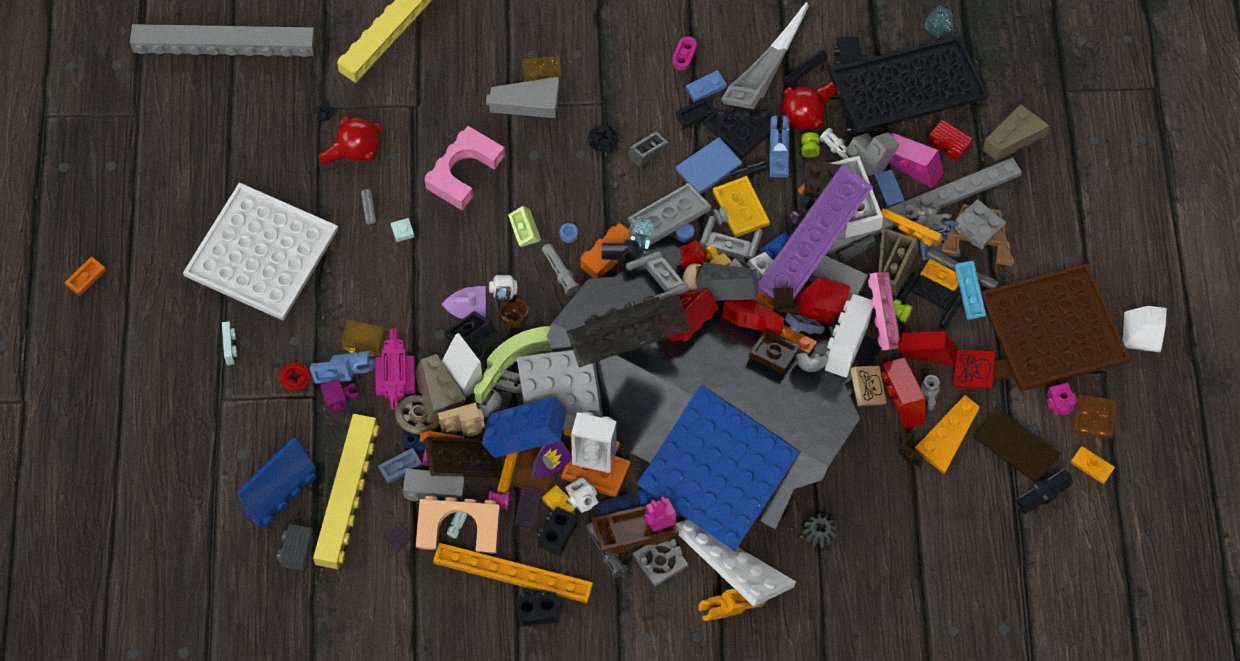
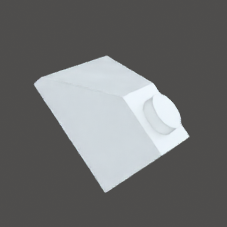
[1122,306,1167,352]

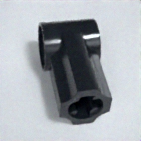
[602,239,640,264]

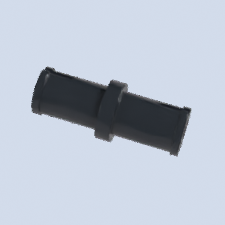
[730,159,769,181]

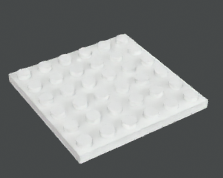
[183,183,338,321]

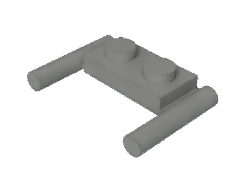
[700,216,763,260]
[626,251,689,304]

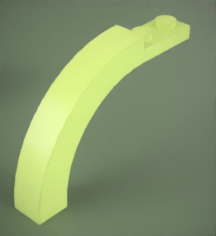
[473,326,552,405]

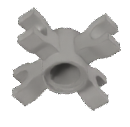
[905,203,952,229]

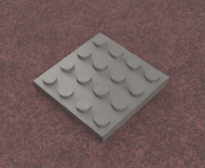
[517,347,604,430]

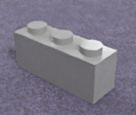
[403,469,466,502]

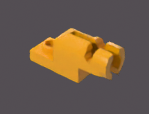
[698,589,765,621]

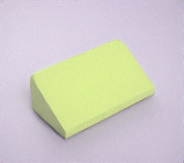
[508,206,541,247]

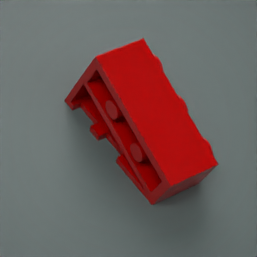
[881,357,925,430]

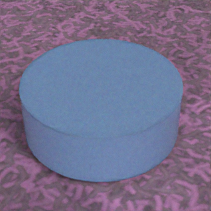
[560,223,578,243]
[675,224,694,242]

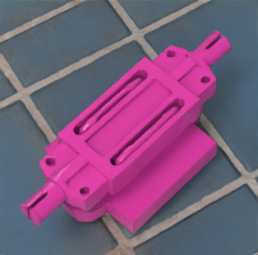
[375,328,415,410]

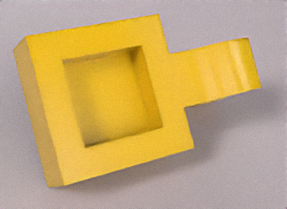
[705,244,732,265]
[542,485,575,515]

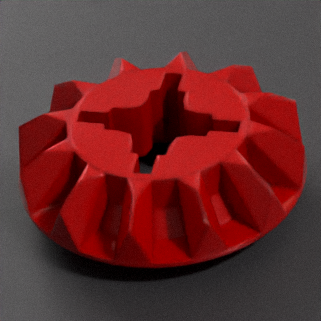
[279,362,310,392]

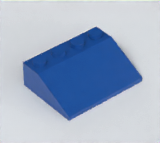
[237,437,317,529]

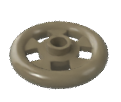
[395,395,439,435]

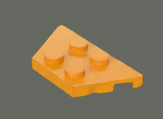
[881,208,942,247]

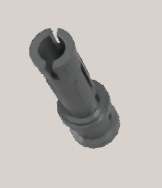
[585,522,628,578]

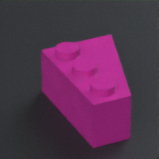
[889,132,944,189]

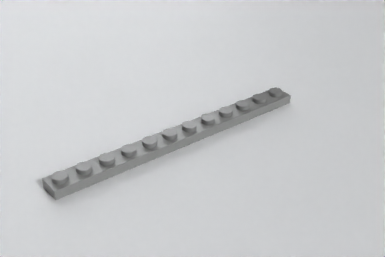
[825,157,1022,255]

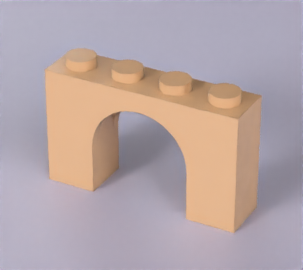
[416,496,501,554]

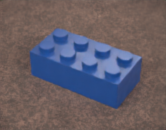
[482,396,567,458]

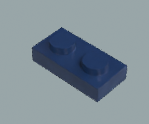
[593,493,636,517]

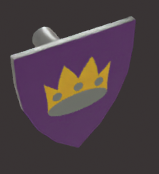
[531,440,572,478]

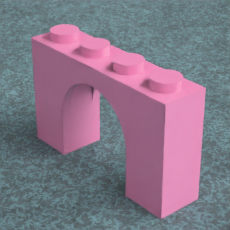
[424,126,505,211]

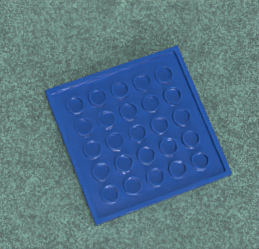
[637,385,801,551]

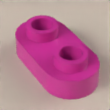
[672,36,697,70]

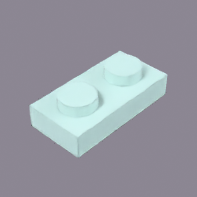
[222,322,237,365]

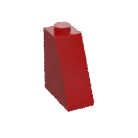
[898,331,958,366]

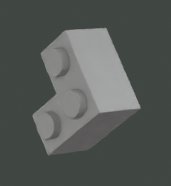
[846,132,900,176]

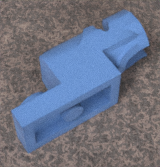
[769,116,789,177]
[310,351,375,384]

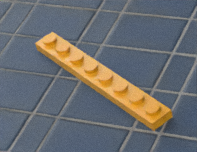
[433,543,593,604]

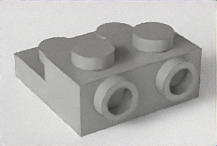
[953,199,1007,250]

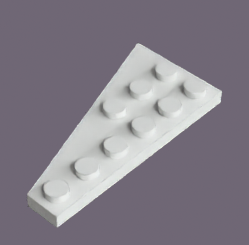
[676,519,796,607]

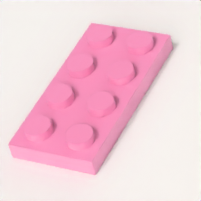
[868,272,900,350]

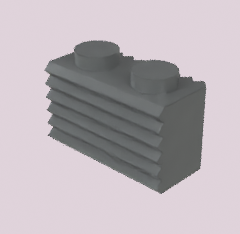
[277,524,314,571]

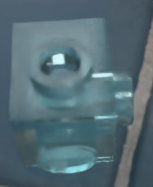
[924,5,954,38]
[629,216,655,249]

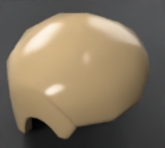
[683,264,702,292]

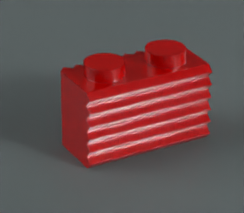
[928,119,973,161]

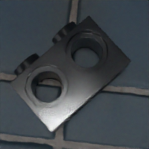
[537,506,578,557]
[516,592,559,627]

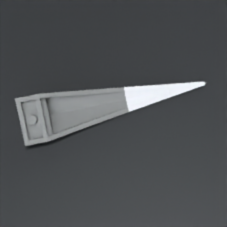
[721,2,809,109]

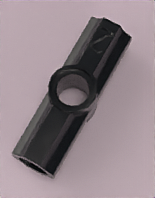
[1015,469,1074,514]

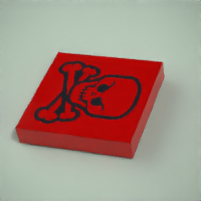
[953,350,996,390]

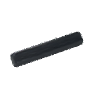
[782,50,828,87]

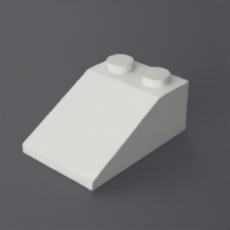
[442,333,483,398]

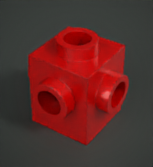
[680,240,708,269]

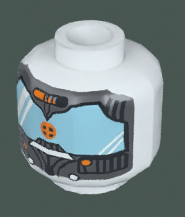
[489,275,517,300]

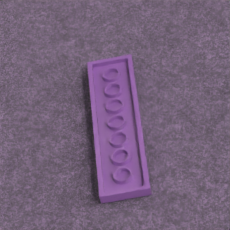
[758,164,873,300]

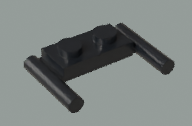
[897,272,962,329]

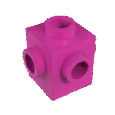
[1047,383,1077,416]

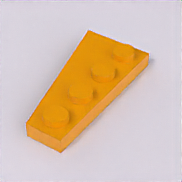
[915,395,980,475]

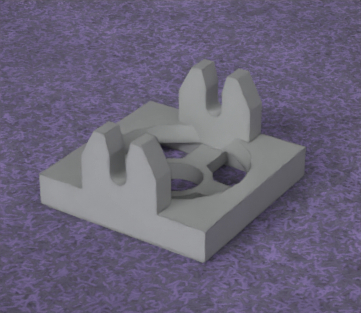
[633,539,688,587]

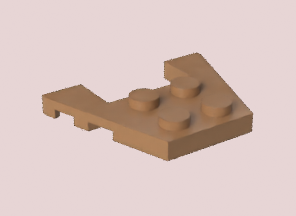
[940,204,1014,266]

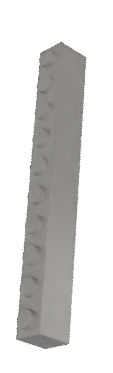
[130,24,315,57]

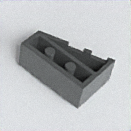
[696,262,760,301]

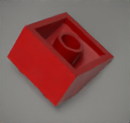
[797,277,851,324]

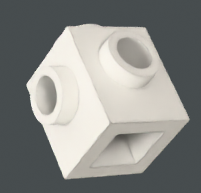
[565,477,598,513]

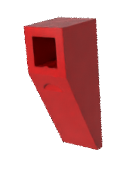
[723,299,784,334]

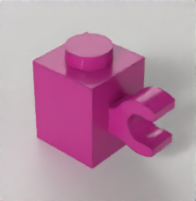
[644,496,676,532]

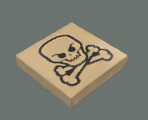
[850,366,887,406]

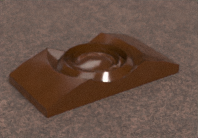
[591,506,679,553]

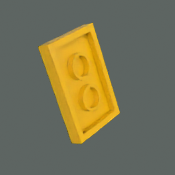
[712,176,770,238]

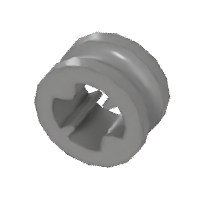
[713,207,728,225]

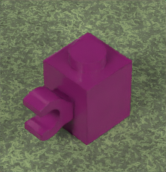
[320,379,359,413]

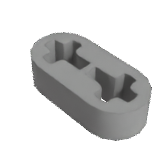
[494,370,522,393]

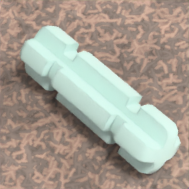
[447,501,467,539]

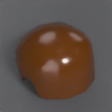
[499,299,529,328]

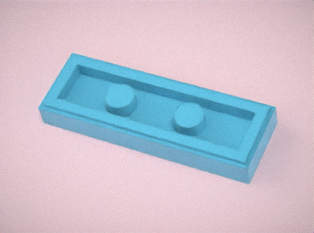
[954,260,986,320]

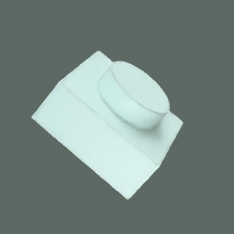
[391,218,414,242]

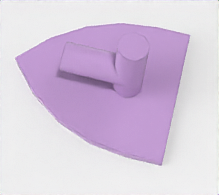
[442,286,486,319]

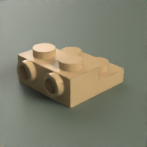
[438,403,485,437]

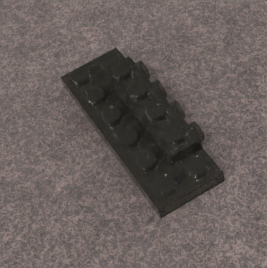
[566,294,691,368]

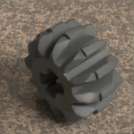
[803,514,837,549]

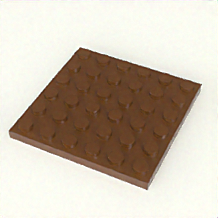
[981,263,1131,392]

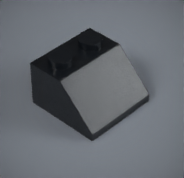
[444,311,501,358]

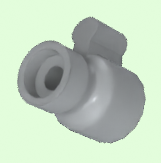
[920,375,940,411]

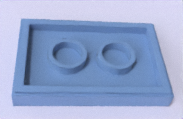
[676,137,742,194]

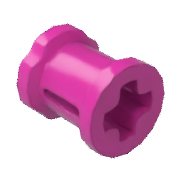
[488,490,510,510]

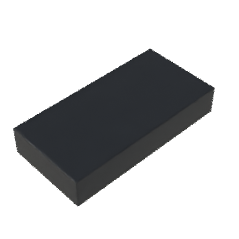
[675,97,715,129]

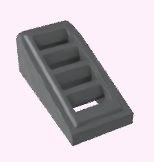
[628,131,669,167]

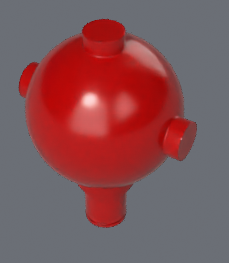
[780,81,837,130]
[318,117,383,166]

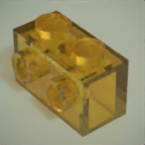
[521,56,561,81]
[341,320,386,356]

